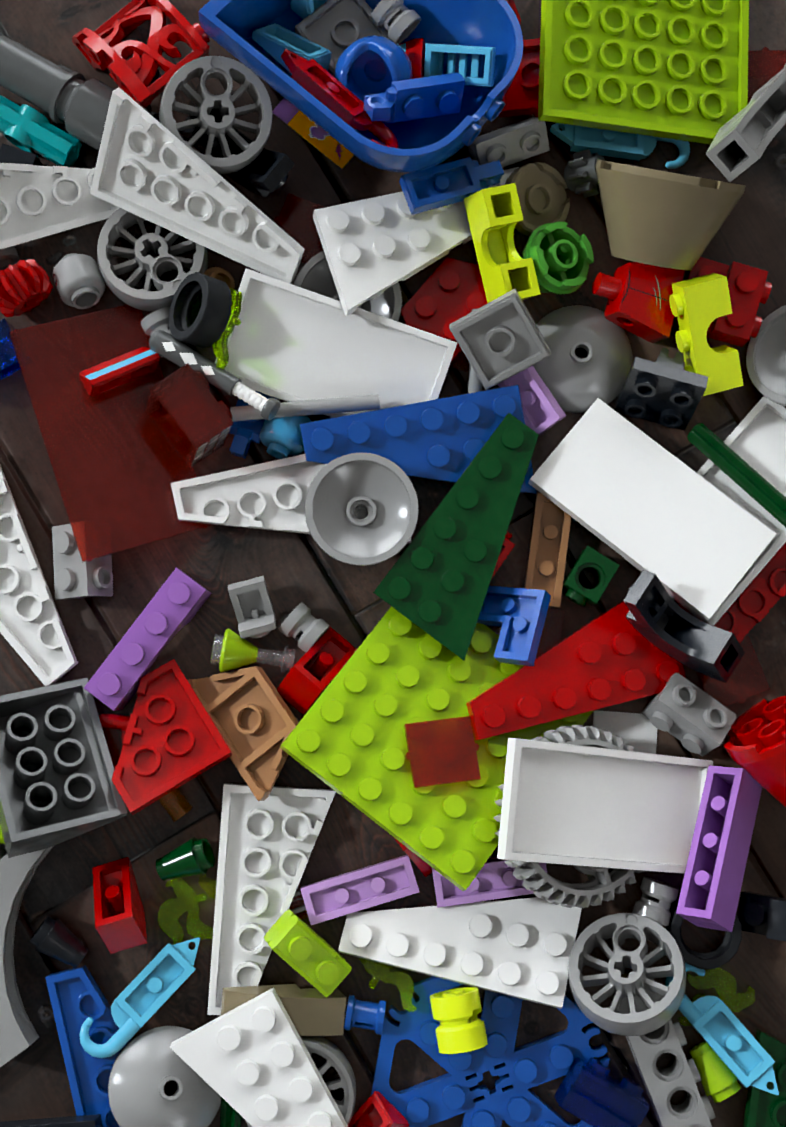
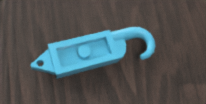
[549,123,690,169]
[79,937,201,1059]
[665,962,779,1096]

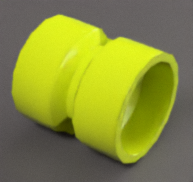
[430,987,488,1054]

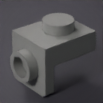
[228,575,277,638]

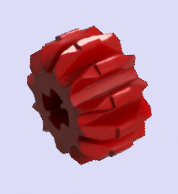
[0,259,53,317]

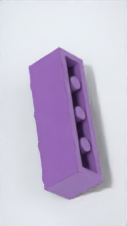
[676,765,762,932]

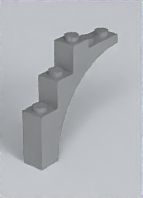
[706,63,786,182]
[0,845,54,1067]

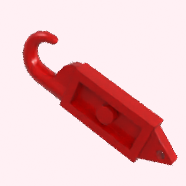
[281,49,399,149]

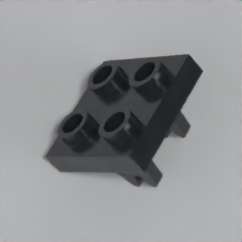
[615,348,708,431]

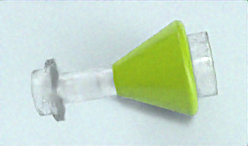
[210,628,296,674]

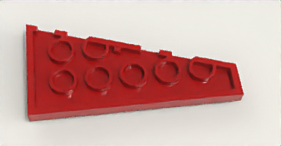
[466,600,686,740]

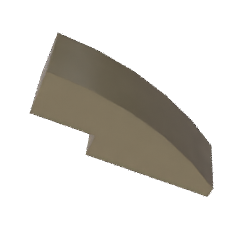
[221,984,347,1036]

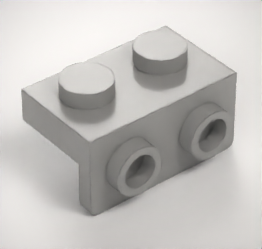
[467,117,550,168]
[52,521,113,600]
[642,673,736,757]

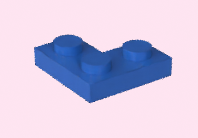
[477,586,551,666]

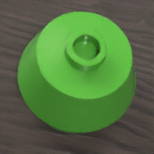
[521,221,594,294]

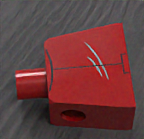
[592,262,685,343]

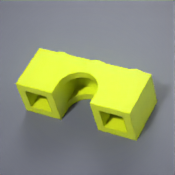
[464,183,540,303]
[669,273,744,396]

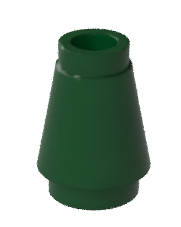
[156,837,215,881]

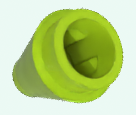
[689,1041,741,1103]

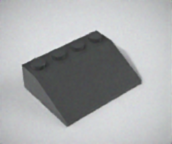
[0,678,128,858]

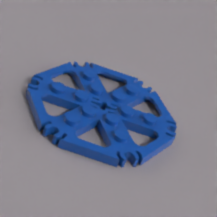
[371,976,610,1127]

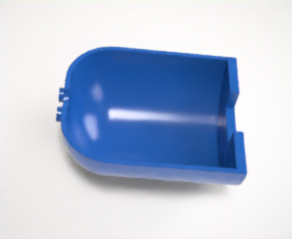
[198,0,523,173]

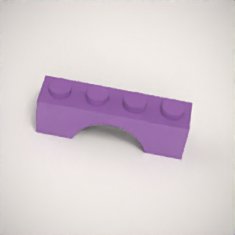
[84,568,212,711]

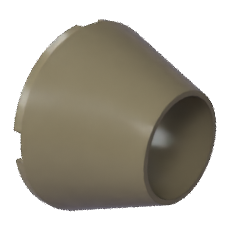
[595,159,746,270]

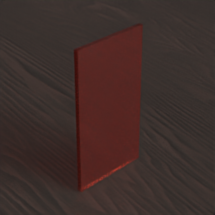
[9,305,212,562]

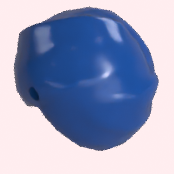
[335,35,413,103]

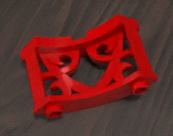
[72,0,210,108]

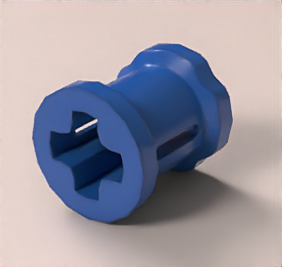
[344,994,386,1035]

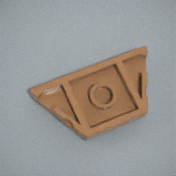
[188,666,299,801]

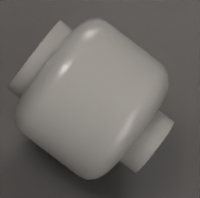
[52,253,106,309]

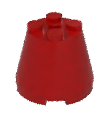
[723,695,786,808]

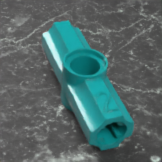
[0,95,82,167]

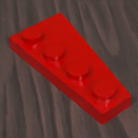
[678,542,786,643]

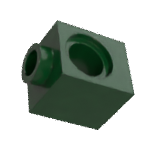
[562,546,620,607]

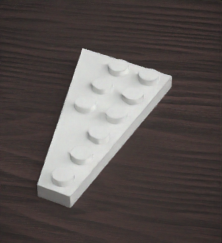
[90,87,305,284]
[0,163,119,250]
[313,167,519,317]
[170,454,412,544]
[0,465,78,686]
[207,783,336,1015]
[338,897,582,1009]
[170,987,348,1127]

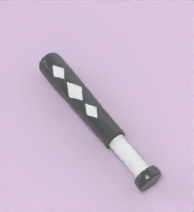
[149,330,280,420]

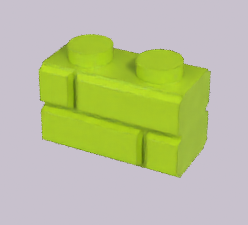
[264,909,352,998]

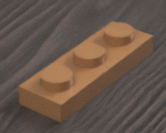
[524,493,571,608]

